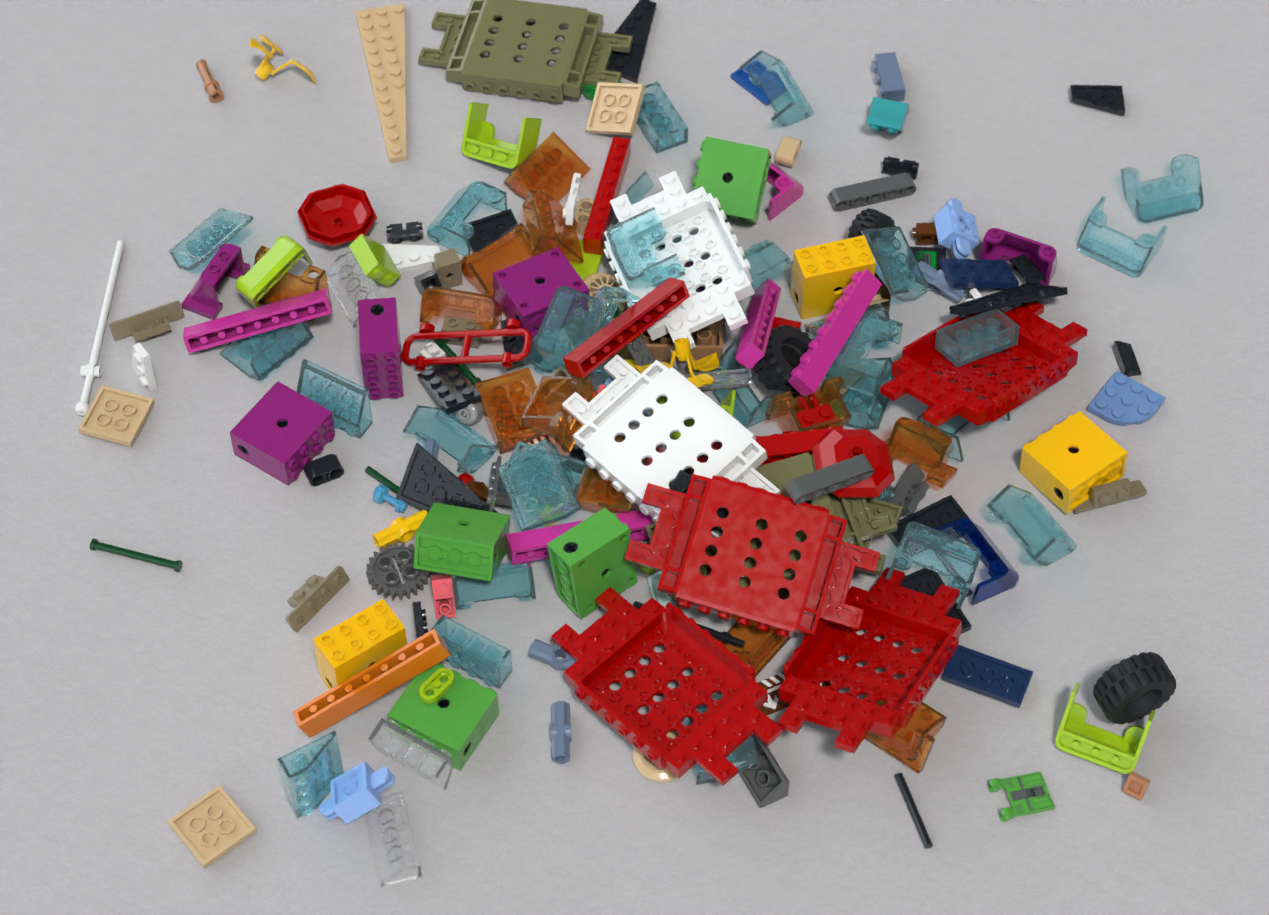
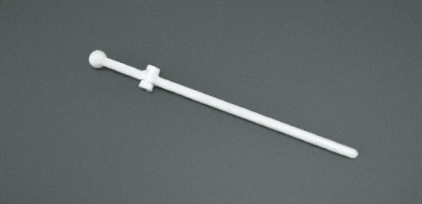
[75,240,124,416]

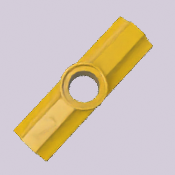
[372,510,428,549]

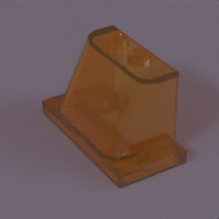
[520,375,598,452]
[765,376,852,432]
[885,417,958,489]
[863,695,947,774]

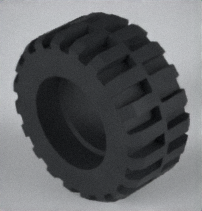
[754,325,813,400]
[1093,652,1176,724]

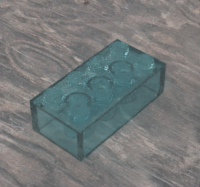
[637,81,688,153]
[935,309,1020,367]
[431,615,512,689]

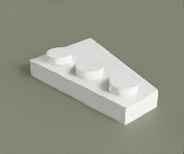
[563,173,581,226]
[382,244,440,273]
[132,343,157,392]

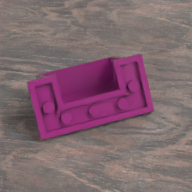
[181,244,251,320]

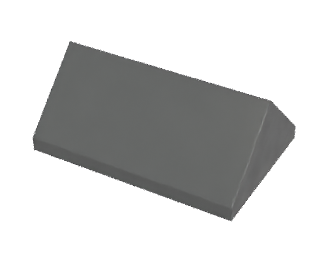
[730,735,789,808]

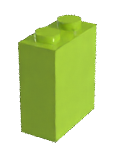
[349,234,401,288]

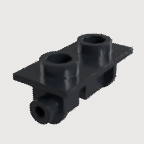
[881,156,919,179]
[386,221,424,242]
[1010,254,1046,285]

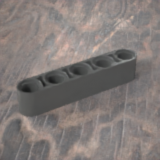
[829,172,916,212]
[785,454,875,504]

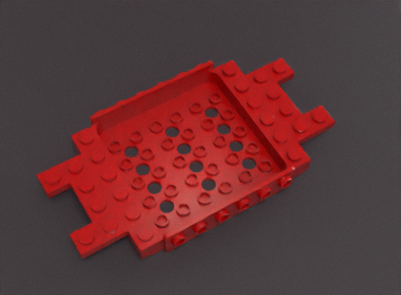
[880,301,1088,427]
[624,474,880,638]
[778,567,962,754]
[551,587,783,786]

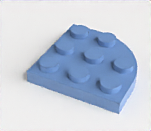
[1087,371,1166,426]

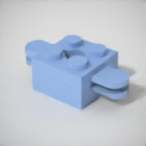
[934,198,980,259]
[319,761,395,824]

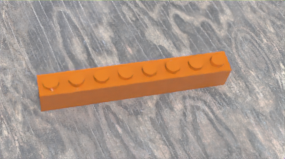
[293,629,451,738]

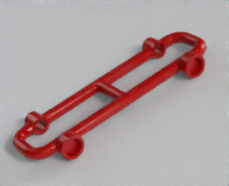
[402,319,532,371]

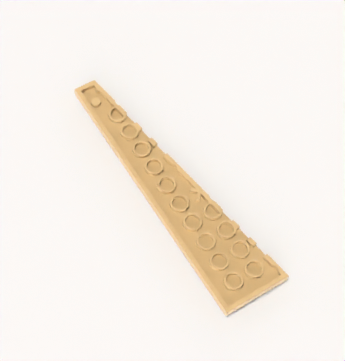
[355,3,407,163]

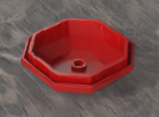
[297,183,377,247]
[812,429,895,498]

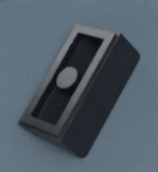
[1113,341,1141,377]

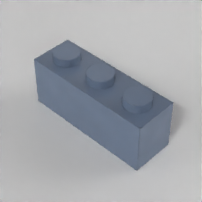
[871,52,906,102]

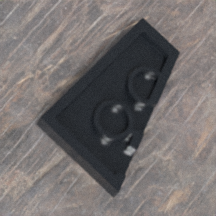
[461,209,518,258]

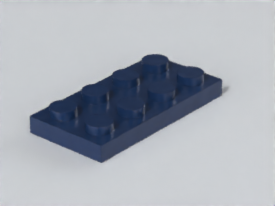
[939,258,1019,289]
[942,645,1033,708]

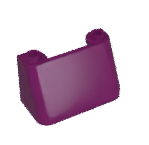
[980,228,1057,285]

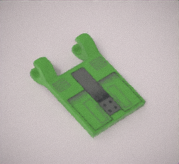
[988,771,1055,822]

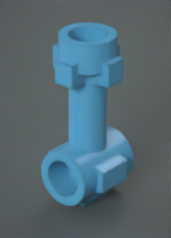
[373,484,409,513]

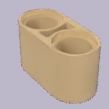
[775,136,802,168]
[575,198,594,235]

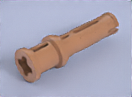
[196,60,224,103]

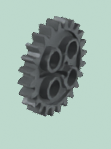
[366,541,430,600]

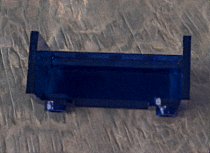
[929,518,1019,605]

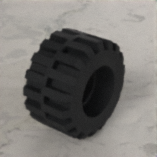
[848,208,896,258]

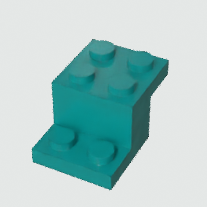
[866,97,910,135]

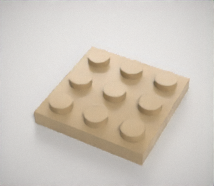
[585,82,646,135]
[78,385,155,447]
[167,785,257,869]

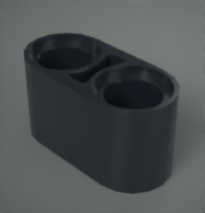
[303,454,344,486]

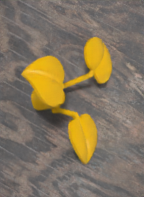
[249,34,316,85]
[636,338,720,388]

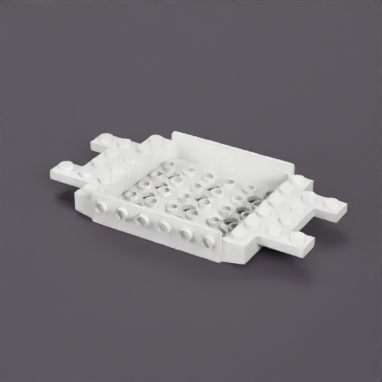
[604,171,755,349]
[562,355,781,538]

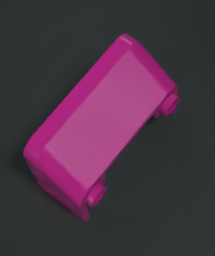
[766,162,804,221]

